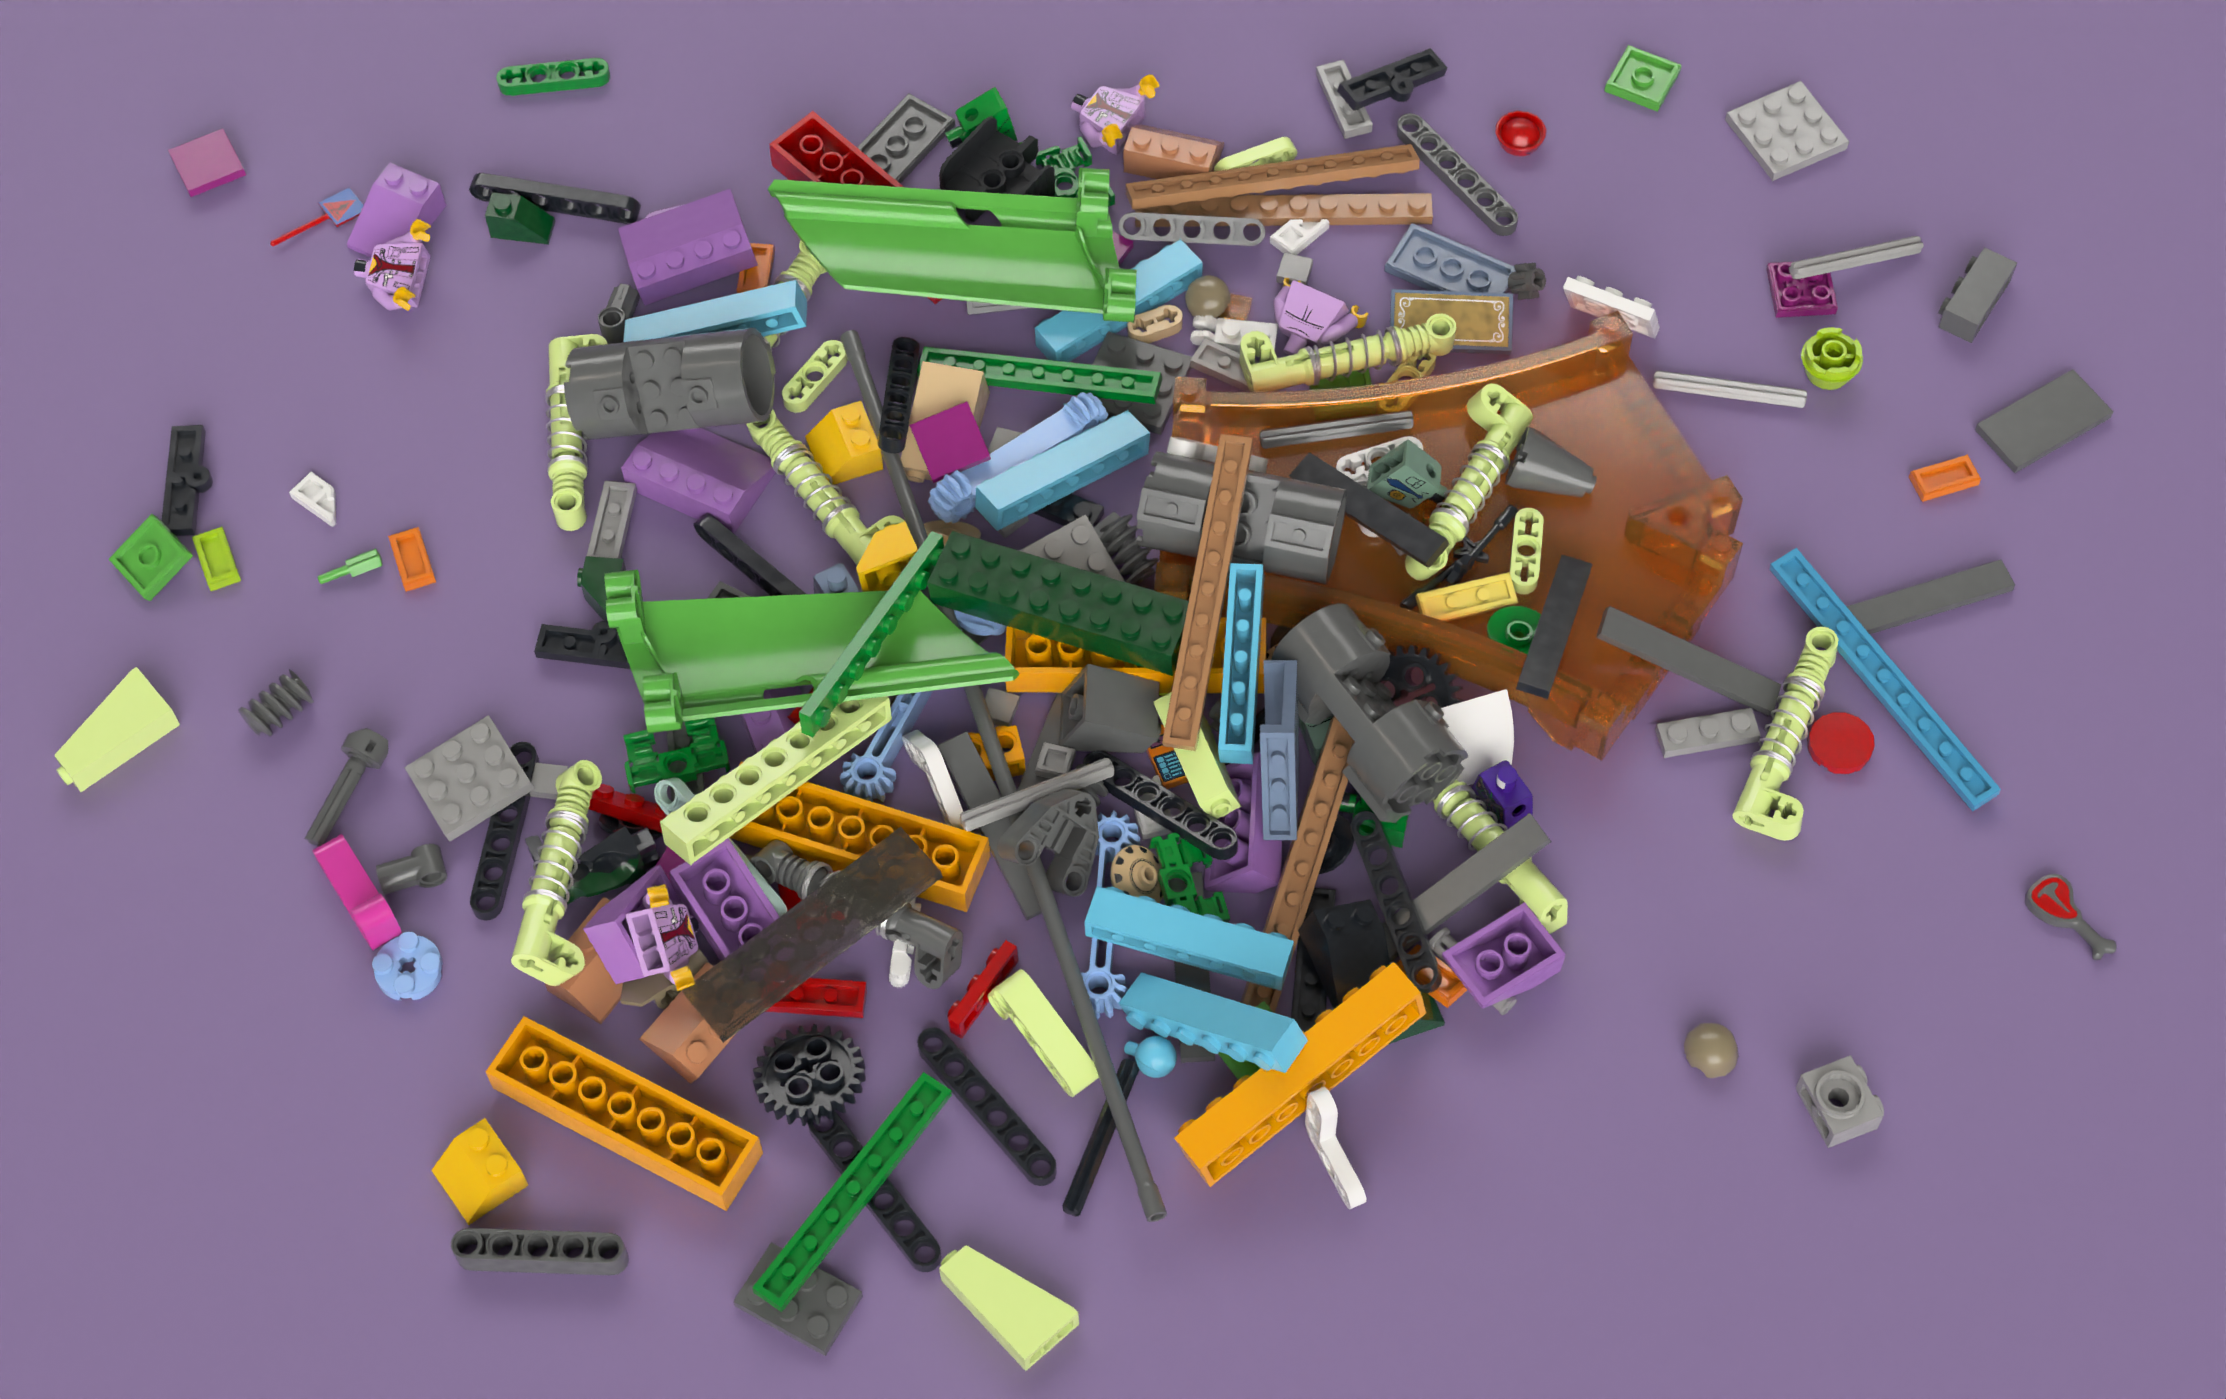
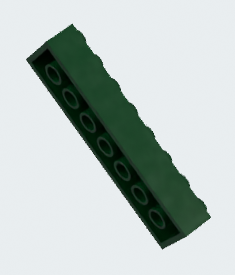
[927,531,1189,676]

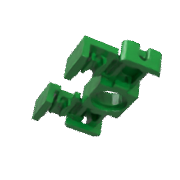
[1036,137,1115,207]
[623,718,730,794]
[1149,833,1230,923]

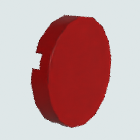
[1807,712,1875,774]

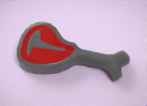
[2025,874,2117,960]

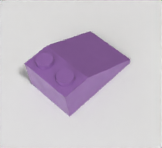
[347,163,446,257]
[583,865,682,984]
[1441,902,1566,1009]

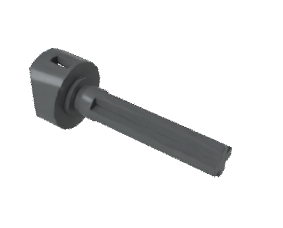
[304,728,388,847]

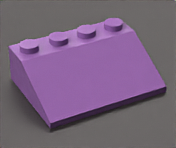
[618,189,758,305]
[621,428,776,534]

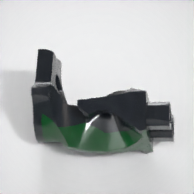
[525,827,660,905]

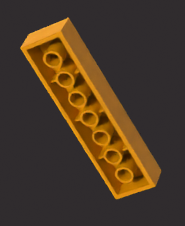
[1005,617,1267,693]
[730,761,990,912]
[1174,962,1426,1187]
[486,1016,763,1211]

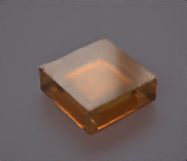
[1216,293,1253,321]

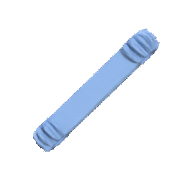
[928,392,1109,524]
[840,629,962,802]
[1072,810,1140,1020]

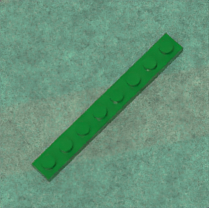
[917,346,1162,404]
[799,531,944,738]
[752,1072,952,1312]

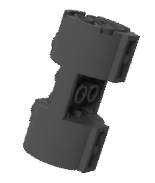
[564,328,776,440]
[1136,451,1347,585]
[1271,604,1468,823]

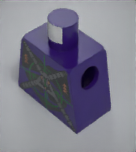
[1472,760,1533,831]

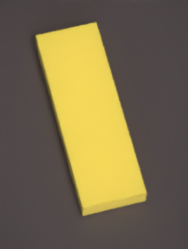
[1415,572,1518,627]

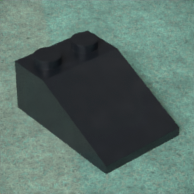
[1298,899,1390,1009]

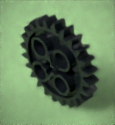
[1380,645,1464,708]
[753,1024,866,1126]

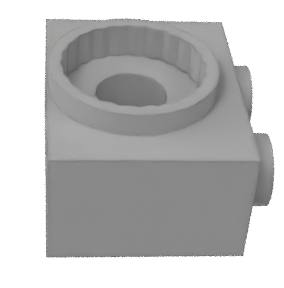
[1796,1055,1884,1148]

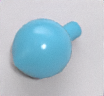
[1124,1036,1177,1078]

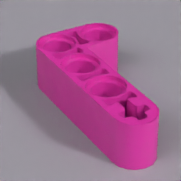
[312,834,402,951]

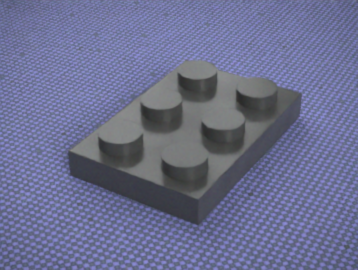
[733,1242,863,1356]

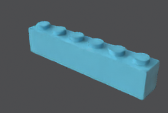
[1035,239,1203,362]
[623,280,807,342]
[975,410,1150,531]
[1218,563,1264,764]
[1085,886,1294,991]
[1118,972,1308,1073]

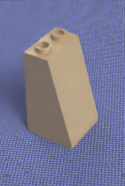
[901,361,990,484]

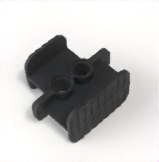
[939,116,1055,222]

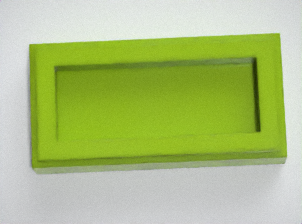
[192,527,241,591]

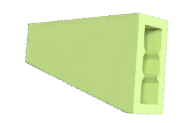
[54,667,180,792]
[1153,692,1241,819]
[939,1245,1079,1371]

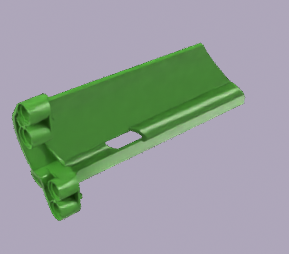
[768,167,1137,322]
[604,569,1019,733]

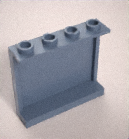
[1260,660,1300,840]

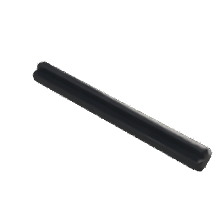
[1062,1059,1139,1217]

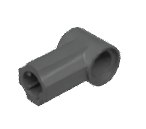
[598,283,640,344]
[376,844,447,895]

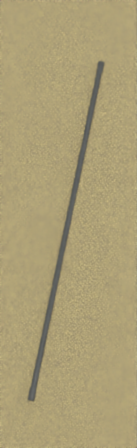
[841,330,1167,1222]

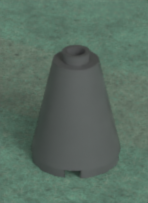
[1505,427,1597,498]

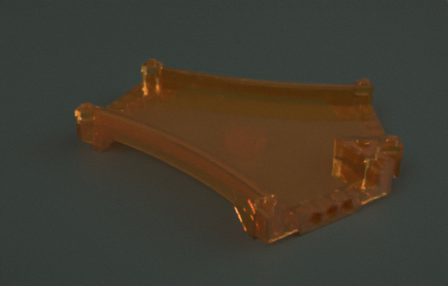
[1154,311,1743,761]

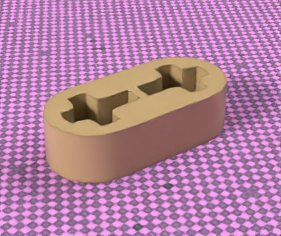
[1127,305,1183,344]

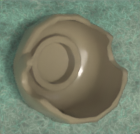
[1185,275,1231,318]
[1684,1023,1739,1078]

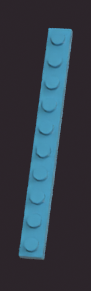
[1769,548,2001,812]

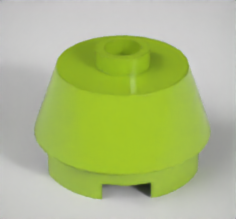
[1801,327,1863,390]

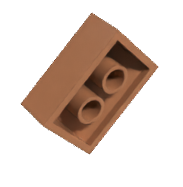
[1123,124,1224,179]
[545,897,623,1024]
[639,962,764,1084]

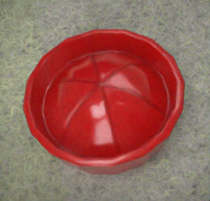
[1495,111,1546,156]

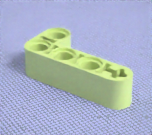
[988,969,1099,1097]

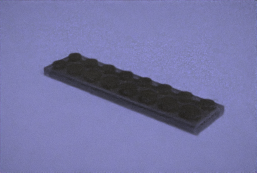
[682,827,943,1043]

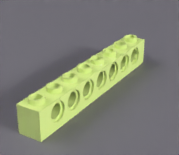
[660,696,892,865]

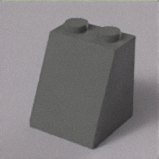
[1059,664,1162,753]

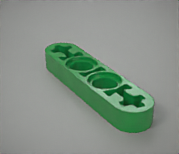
[496,58,611,96]

